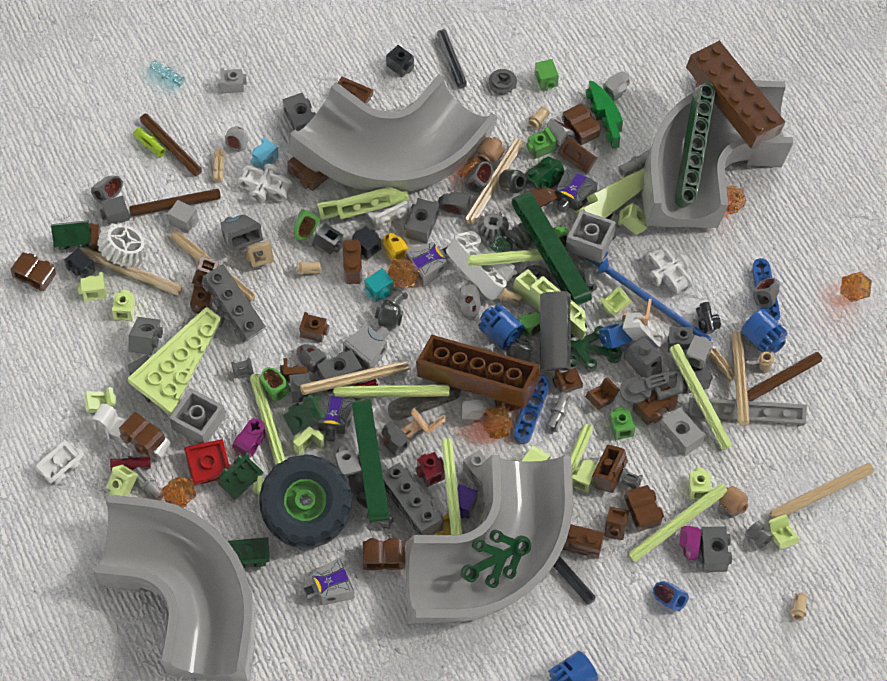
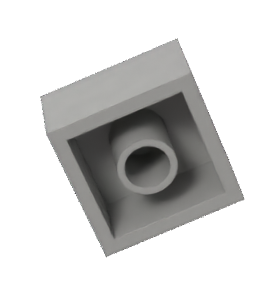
[566,210,616,263]
[169,388,226,444]

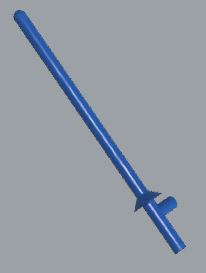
[584,251,711,341]

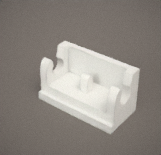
[622,312,661,348]

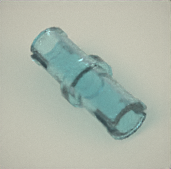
[149,60,185,87]

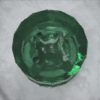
[488,233,511,253]

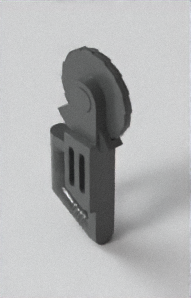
[619,369,683,404]

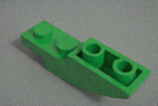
[586,81,623,149]

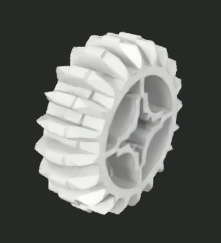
[97,222,149,268]

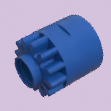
[478,304,525,350]
[741,309,788,353]
[548,650,598,681]

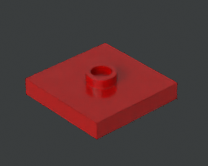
[184,439,230,486]

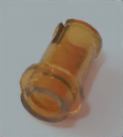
[458,157,480,180]

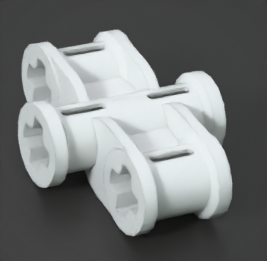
[237,164,293,203]
[646,245,693,295]

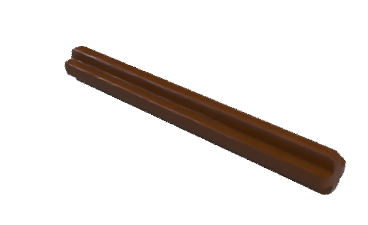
[140,113,202,176]
[129,189,221,216]
[747,352,823,401]

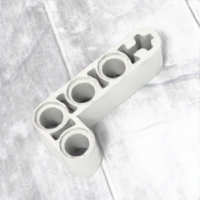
[446,231,506,300]
[91,403,171,461]

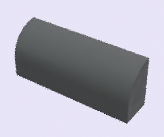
[540,291,571,371]

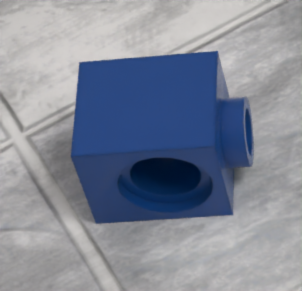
[599,322,632,348]

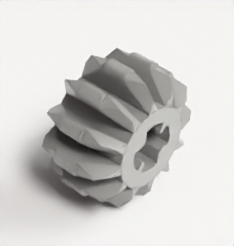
[477,210,509,242]

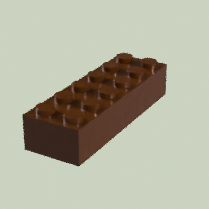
[686,40,786,149]
[416,334,540,408]

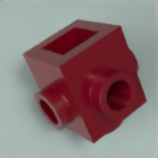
[415,452,445,487]

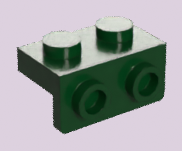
[524,156,565,189]
[51,220,91,249]
[283,394,326,436]
[218,453,264,500]
[228,537,270,568]

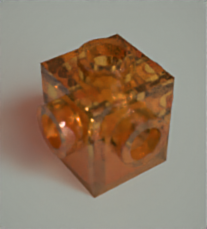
[726,186,746,214]
[387,259,420,288]
[840,272,872,302]
[483,407,512,439]
[162,477,197,508]

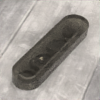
[388,384,461,421]

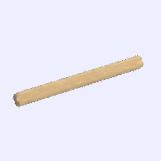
[465,138,523,225]
[171,230,255,302]
[81,247,182,296]
[732,331,749,426]
[300,361,409,395]
[769,463,874,519]

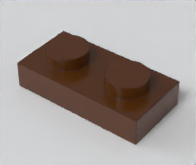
[338,76,374,105]
[558,138,598,173]

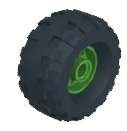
[259,454,352,549]

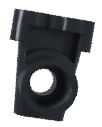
[696,302,721,335]

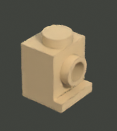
[245,239,274,267]

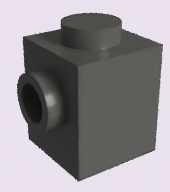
[100,195,130,226]
[668,326,695,353]
[289,373,311,403]

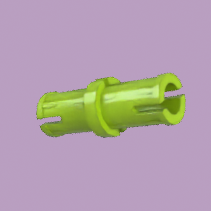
[133,127,166,158]

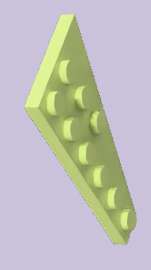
[128,307,221,416]

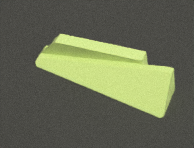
[575,167,645,218]
[317,187,410,220]
[512,269,587,340]

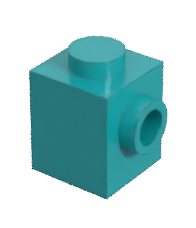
[364,268,394,302]

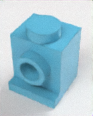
[250,137,279,171]

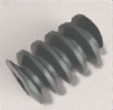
[506,223,532,251]

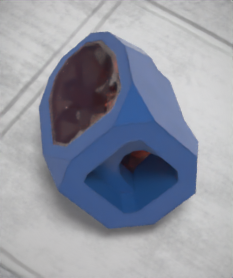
[653,581,689,611]

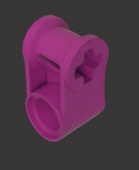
[232,418,266,458]

